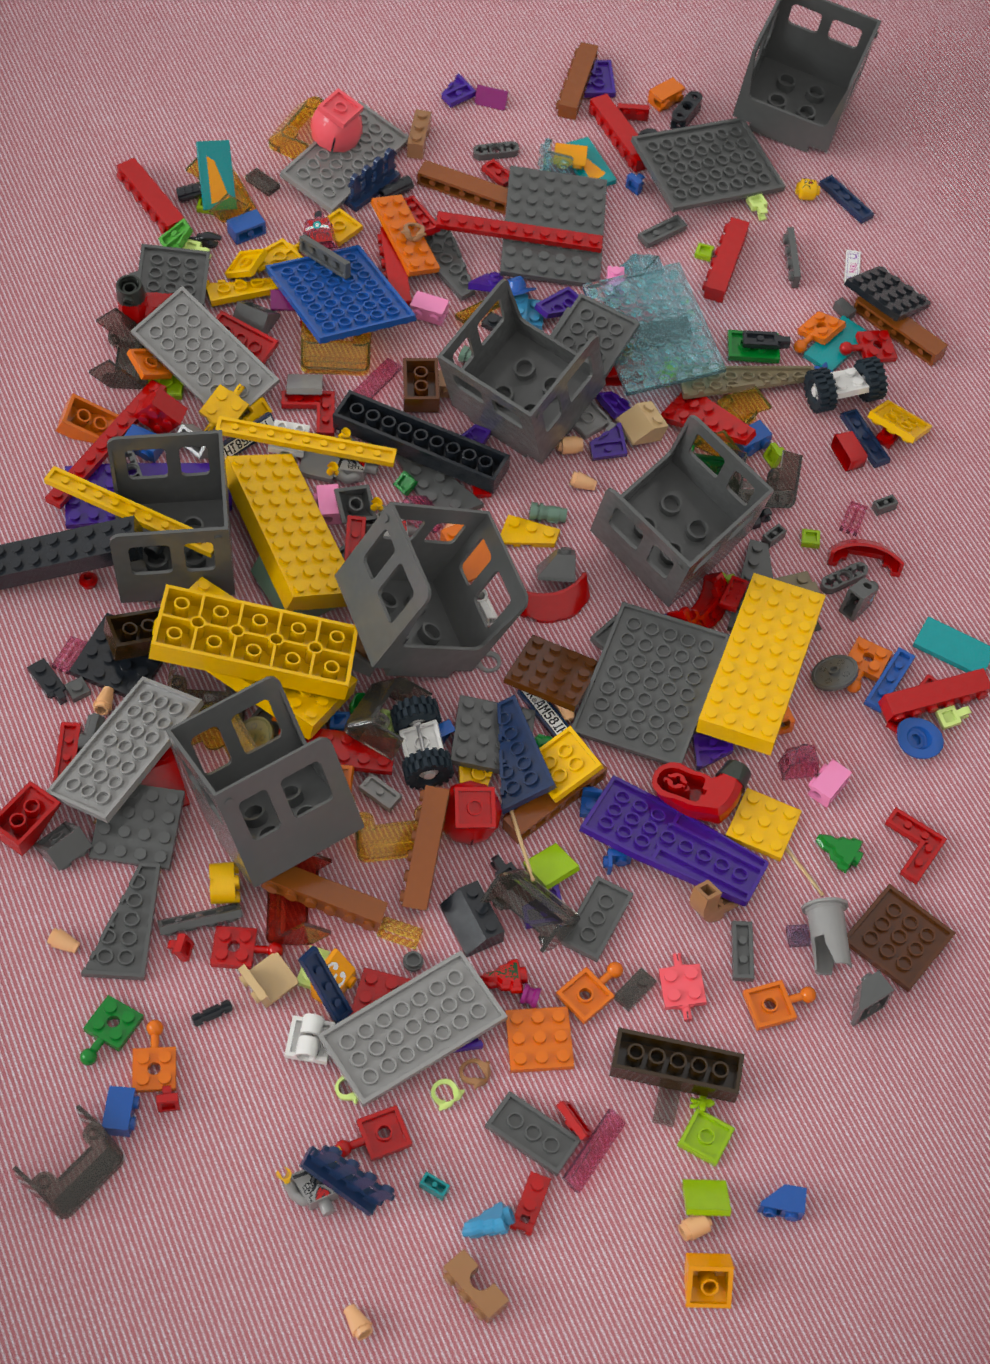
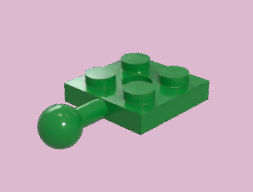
[80,995,144,1066]

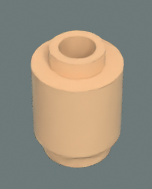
[556,436,583,455]
[678,1215,713,1242]

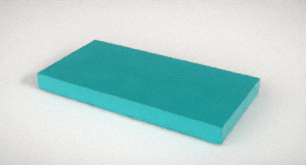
[803,315,867,372]
[912,616,990,673]

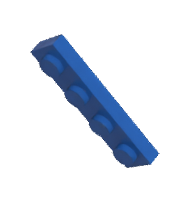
[864,647,916,713]

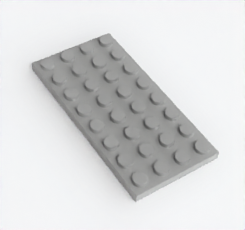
[280,101,409,213]
[130,286,280,414]
[46,676,204,823]
[318,950,508,1107]

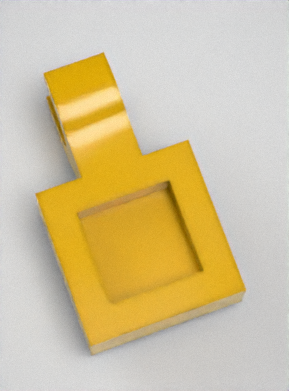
[240,397,272,422]

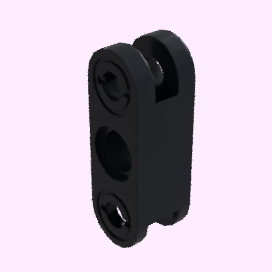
[670,91,703,129]

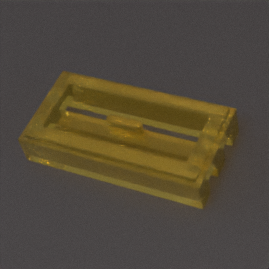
[377,916,423,950]

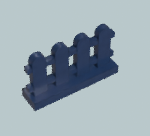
[344,147,401,212]
[299,1145,395,1216]

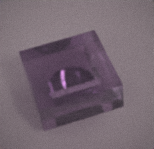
[786,924,810,948]

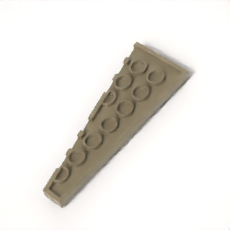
[677,366,814,399]

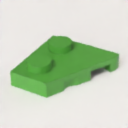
[158,218,193,248]

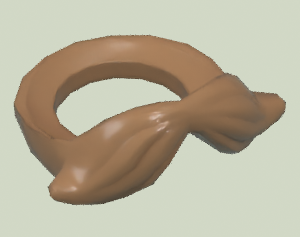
[401,223,427,242]
[459,1058,491,1090]

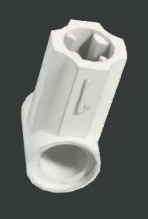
[477,589,498,626]

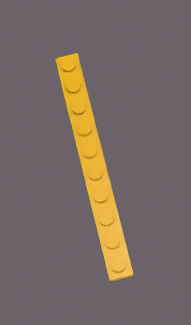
[215,416,397,467]
[44,466,214,558]

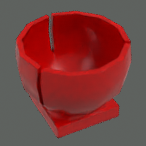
[443,781,502,845]

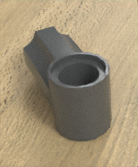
[78,713,105,750]

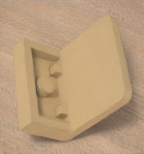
[238,952,299,1008]

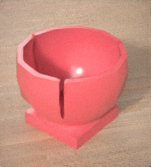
[310,88,364,152]

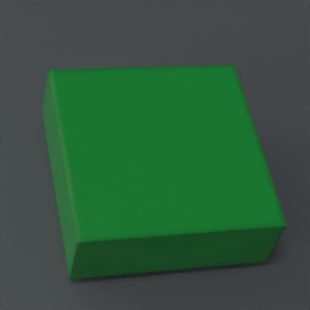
[393,470,418,496]

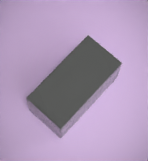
[833,297,857,320]
[871,494,898,516]
[761,524,787,548]

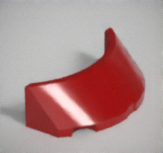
[827,539,904,577]
[520,572,590,623]
[667,572,728,628]

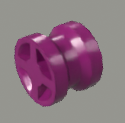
[519,983,542,1008]

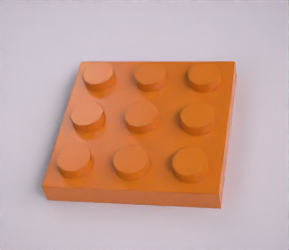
[505,1006,574,1073]

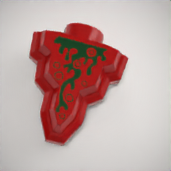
[480,959,528,994]

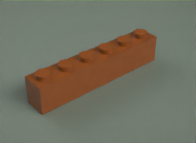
[556,42,599,120]
[417,160,508,215]
[854,296,948,367]
[502,757,608,844]
[399,785,451,911]
[261,866,388,932]

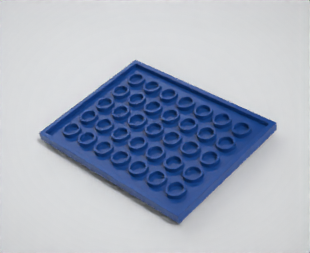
[266,245,416,344]

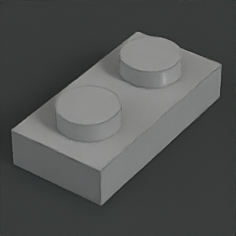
[359,773,402,812]

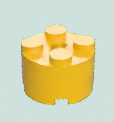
[209,862,240,904]

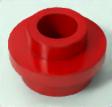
[79,571,98,590]

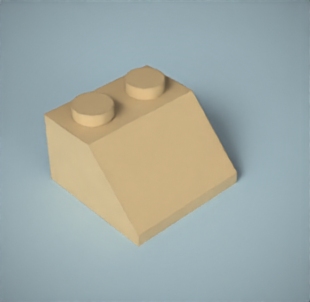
[616,401,668,446]

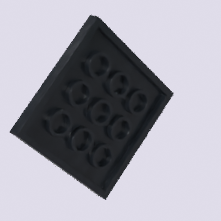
[844,266,931,322]
[69,613,164,697]

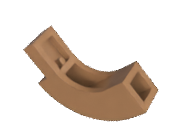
[690,880,739,922]

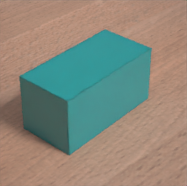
[419,1171,450,1201]

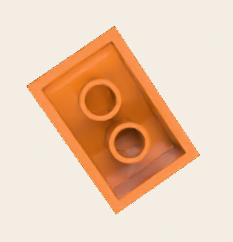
[56,393,119,443]
[440,524,491,582]

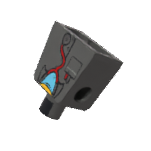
[839,578,879,622]

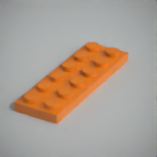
[371,194,440,277]

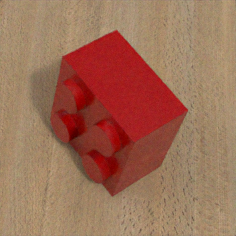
[133,387,188,434]

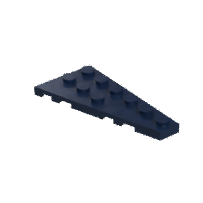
[497,695,557,815]

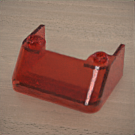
[266,854,332,945]

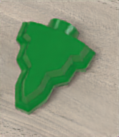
[816,834,864,873]

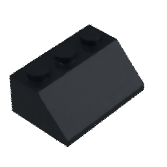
[440,880,505,958]

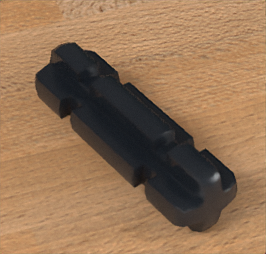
[191,1000,233,1026]

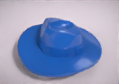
[507,276,536,296]
[897,717,944,759]

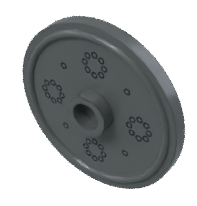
[811,655,859,691]

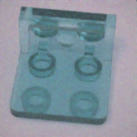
[538,138,573,174]
[620,254,665,292]

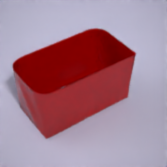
[831,431,868,472]

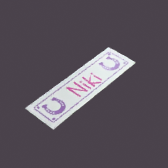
[844,249,861,283]

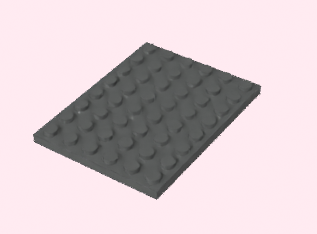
[631,118,786,213]
[500,165,607,289]
[571,602,730,764]

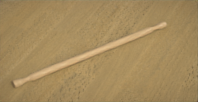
[510,810,535,882]
[785,847,825,897]

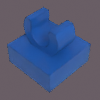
[625,172,645,196]

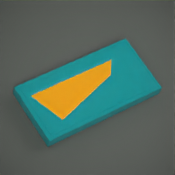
[565,137,617,186]
[195,140,237,210]

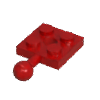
[839,330,898,363]
[210,926,284,970]
[335,1105,412,1162]

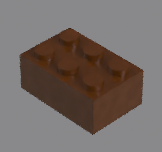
[403,358,440,413]

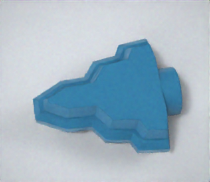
[462,1201,516,1239]

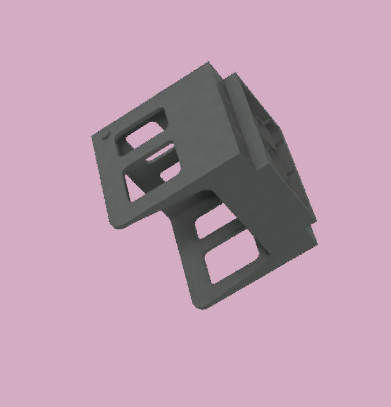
[732,0,881,153]
[437,279,606,464]
[590,415,774,608]
[107,430,235,603]
[334,502,529,678]
[166,676,365,888]

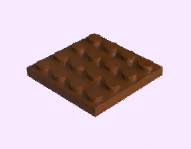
[503,635,598,712]
[847,883,956,993]

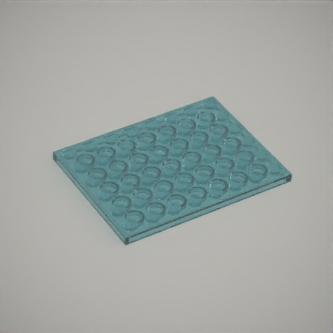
[582,262,726,396]

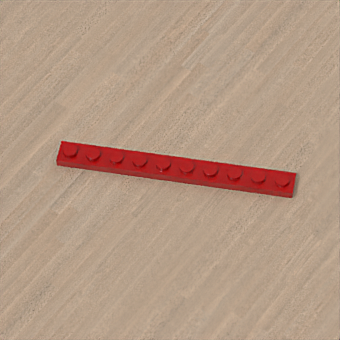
[436,211,603,253]
[45,380,167,509]

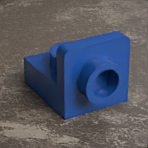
[579,786,603,818]
[603,848,632,875]

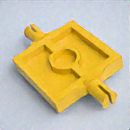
[256,238,303,273]
[199,384,249,431]

